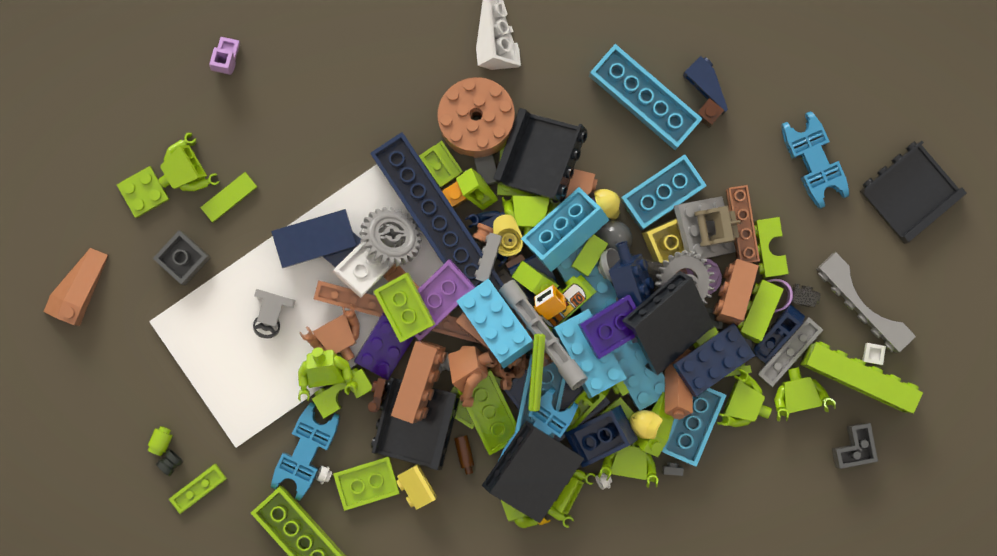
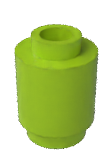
[148,426,173,456]

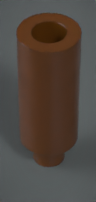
[454,435,474,475]

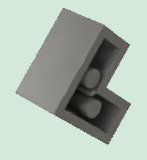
[832,423,878,469]

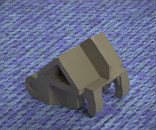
[694,206,742,247]

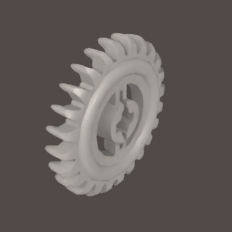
[359,207,422,267]
[655,250,715,304]

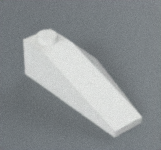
[476,0,521,70]

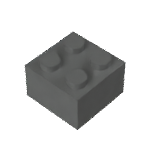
[153,230,211,286]

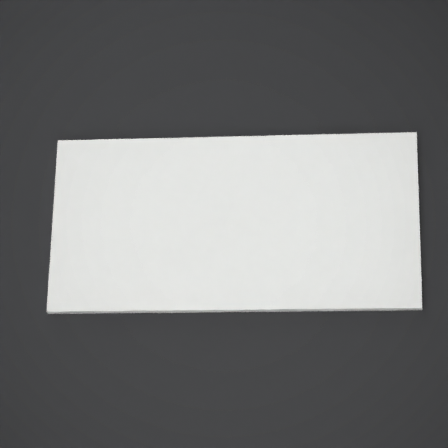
[149,164,444,448]

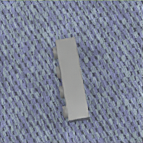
[474,233,502,282]

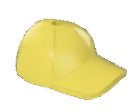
[594,189,620,220]
[493,214,523,257]
[629,410,663,439]

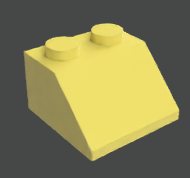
[396,464,437,510]

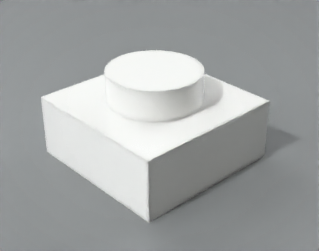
[862,343,886,365]

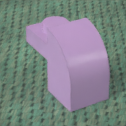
[209,37,240,75]

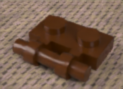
[368,378,388,413]

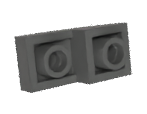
[474,154,497,185]

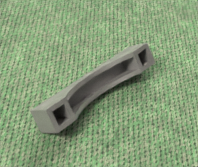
[816,252,916,353]

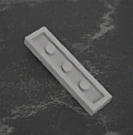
[757,317,823,387]

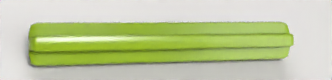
[528,333,546,412]

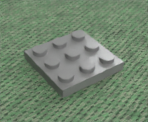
[674,196,736,260]

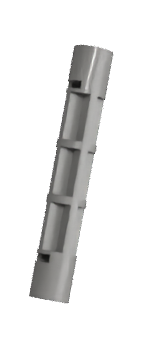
[499,280,588,390]

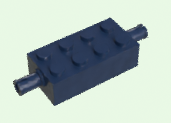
[608,241,654,343]

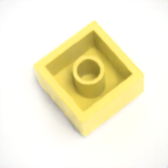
[642,218,684,268]

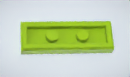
[200,172,258,223]
[169,464,227,514]

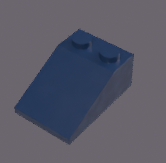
[565,405,638,468]

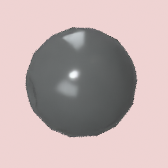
[594,220,633,252]

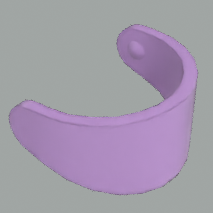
[768,279,793,313]

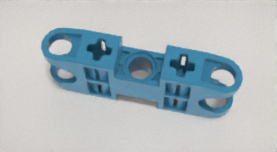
[781,111,849,209]
[498,386,578,461]
[271,402,340,501]

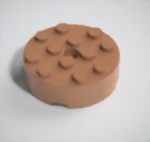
[438,77,515,158]

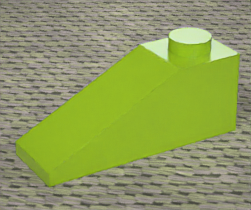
[566,387,611,432]
[635,392,674,457]

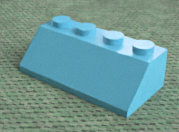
[521,187,609,272]

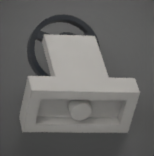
[253,289,296,339]

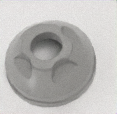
[598,248,620,282]

